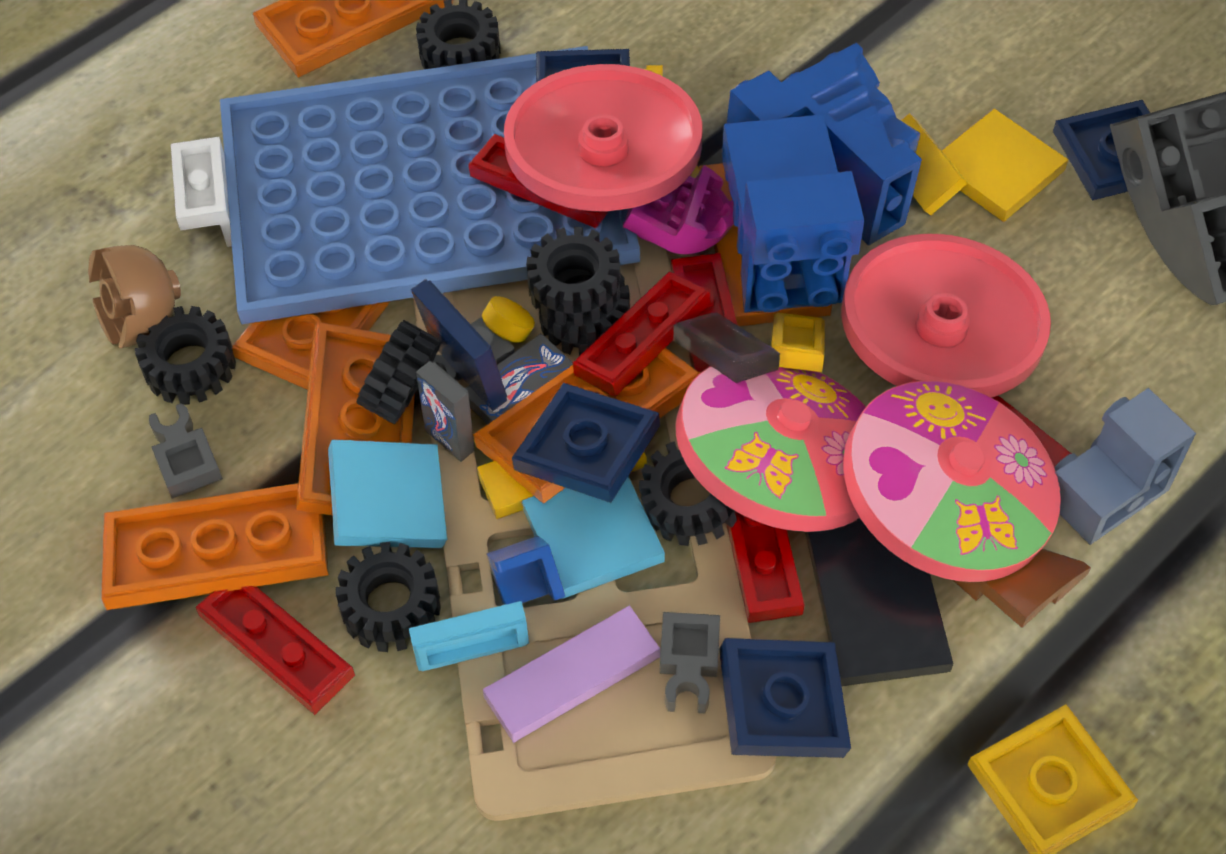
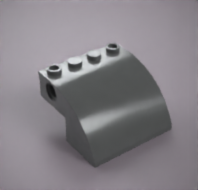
[1110,92,1226,305]

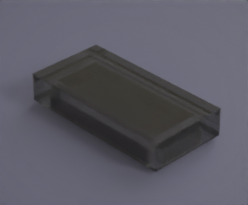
[673,312,780,383]

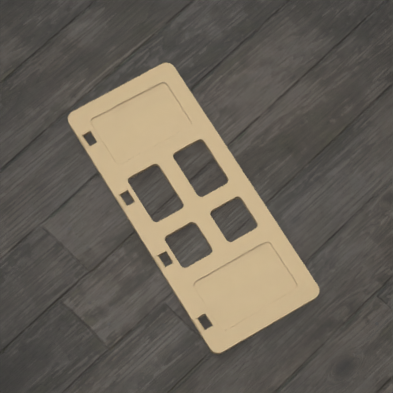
[413,236,776,821]

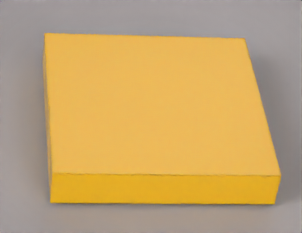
[942,108,1068,222]
[968,704,1138,854]

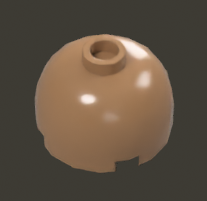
[88,245,181,348]

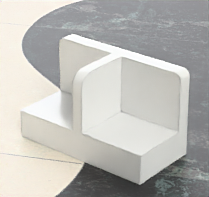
[171,137,232,247]

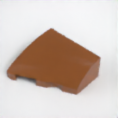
[953,549,1091,628]

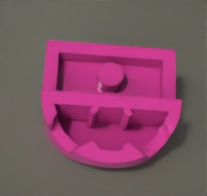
[623,165,734,254]

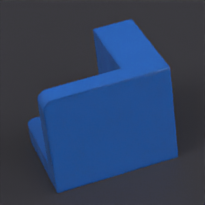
[486,536,565,605]

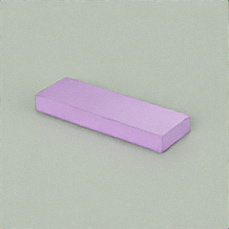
[483,605,660,743]

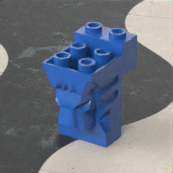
[726,43,922,246]
[722,114,864,313]

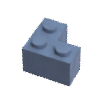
[1054,388,1196,545]

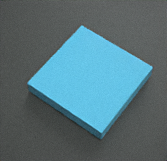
[328,440,447,548]
[522,476,665,599]

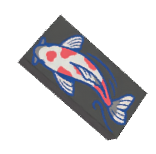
[465,333,573,424]
[416,361,475,462]

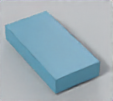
[408,601,529,671]

